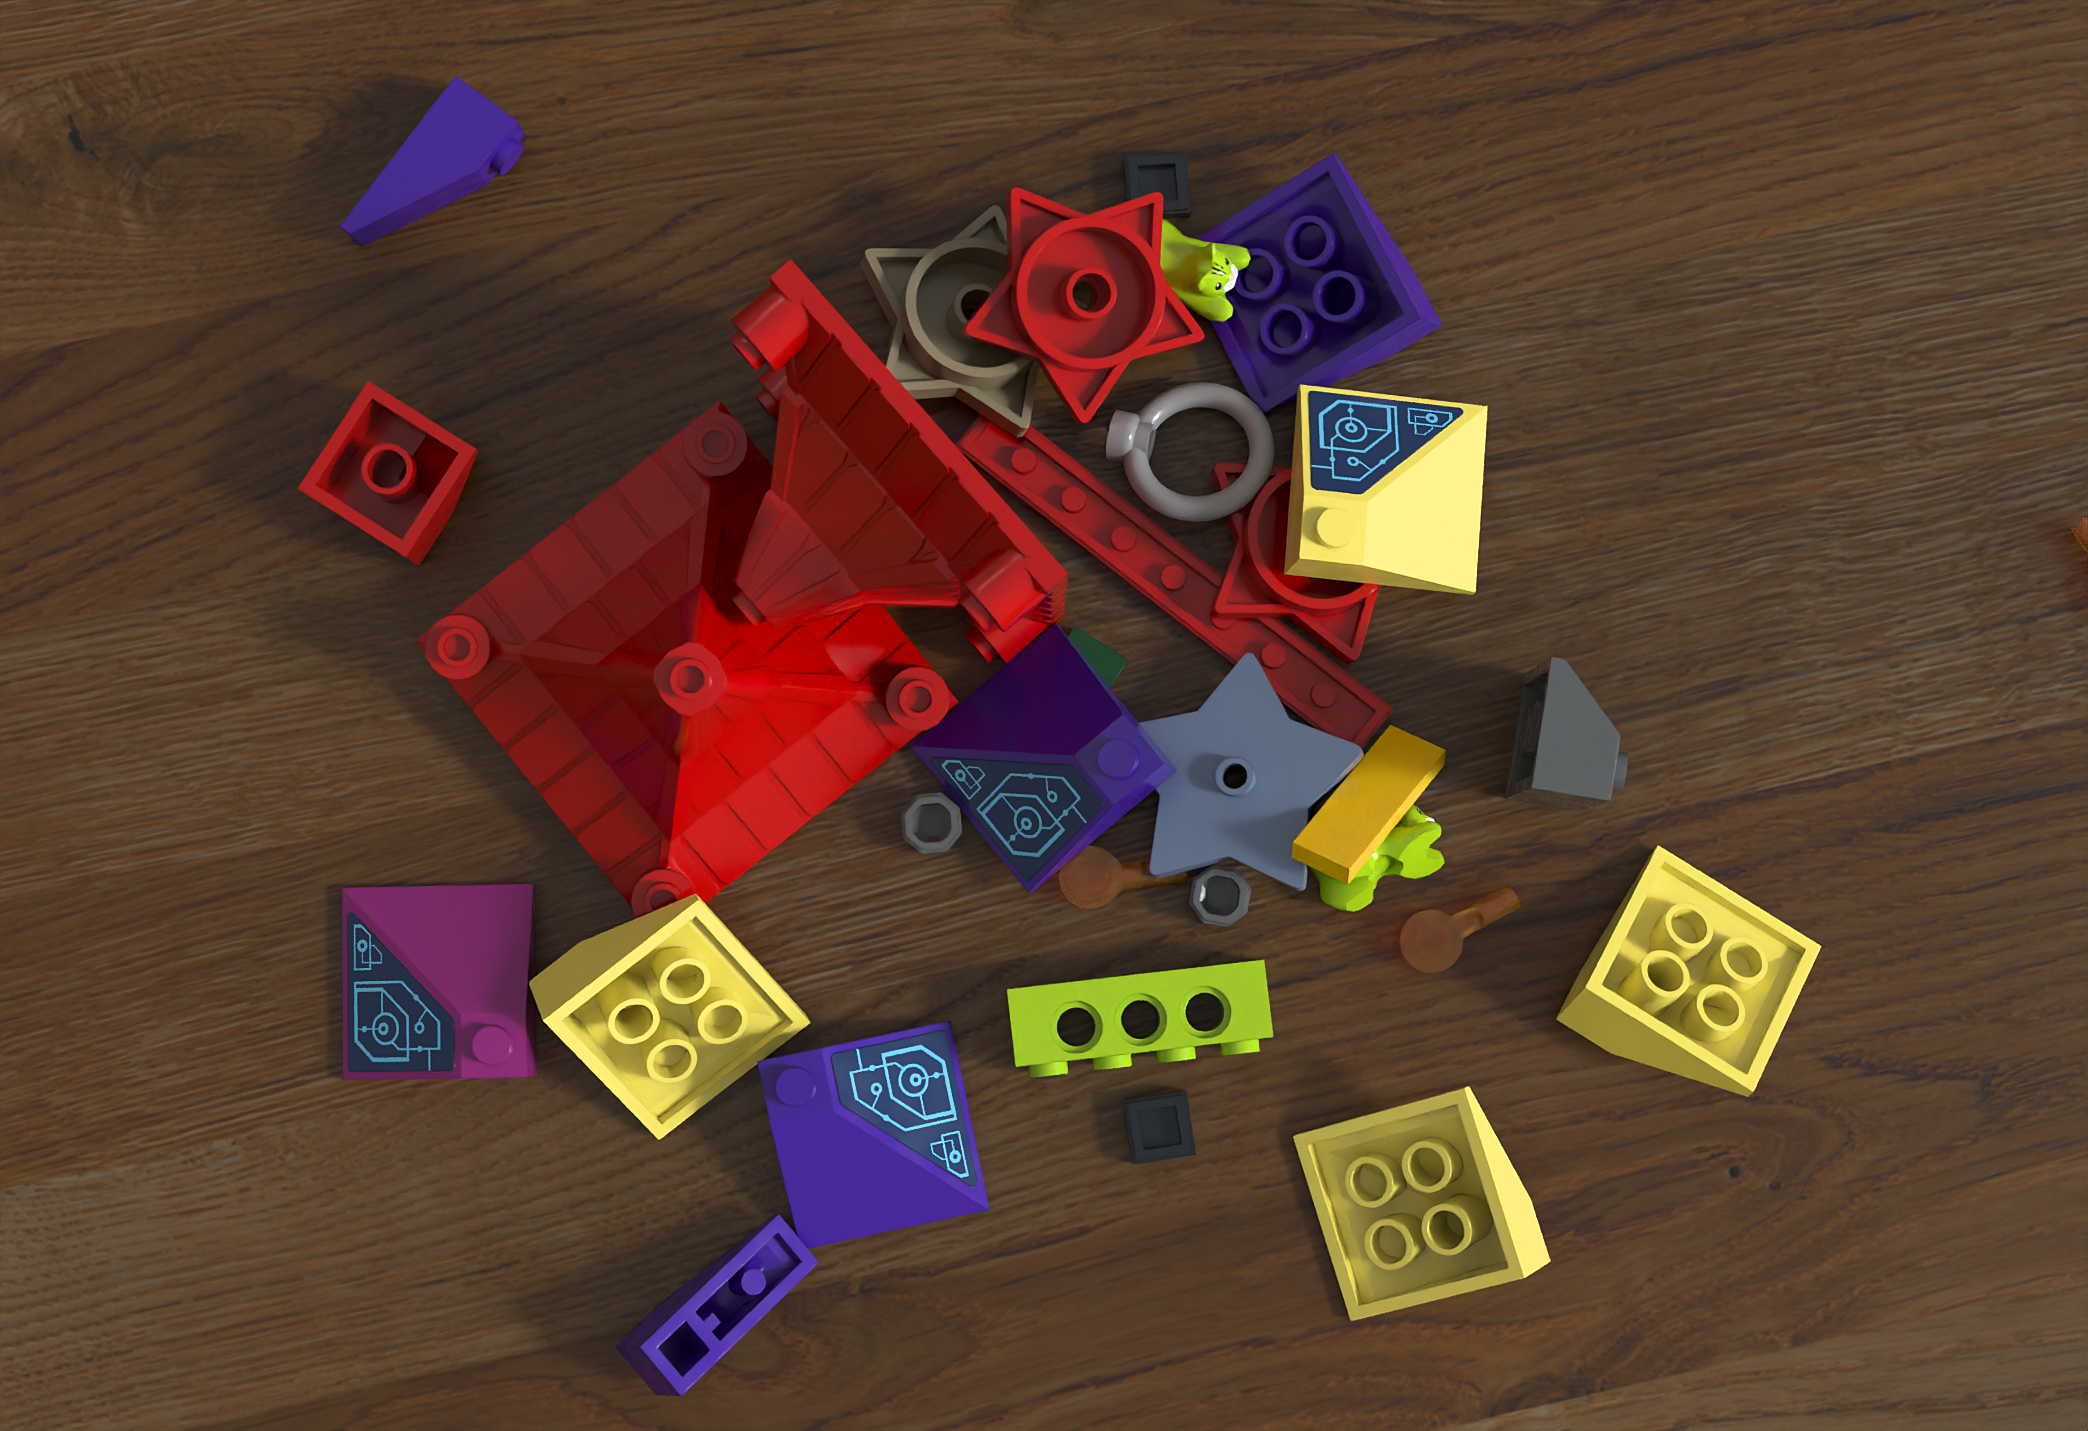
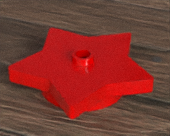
[961,187,1205,424]
[1210,463,1384,665]

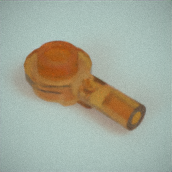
[1058,846,1187,910]
[1399,885,1521,973]

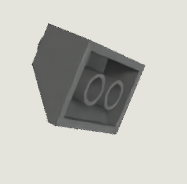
[1505,657,1628,811]

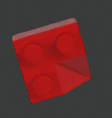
[298,381,478,566]

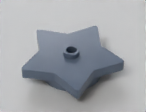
[1139,652,1364,891]

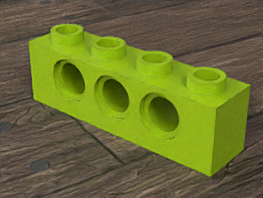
[1007,960,1273,1078]

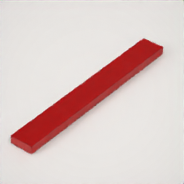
[955,414,1393,749]

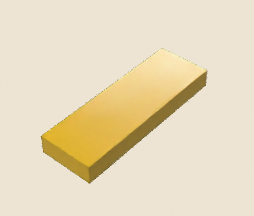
[1291,725,1446,884]

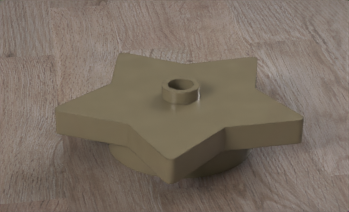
[860,205,1088,438]

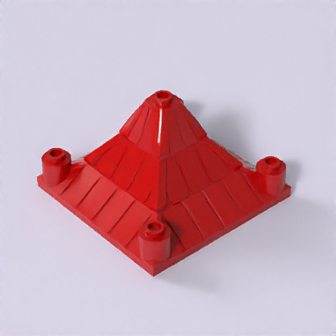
[728,259,1068,664]
[415,400,959,918]

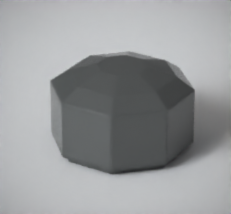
[901,792,963,855]
[1188,865,1251,928]

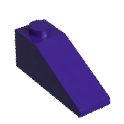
[340,76,525,247]
[615,1214,819,1396]

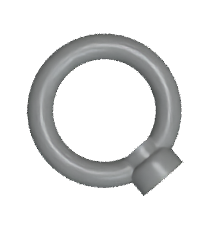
[1106,382,1275,522]

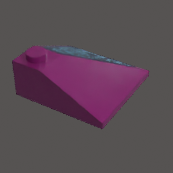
[342,884,537,1080]

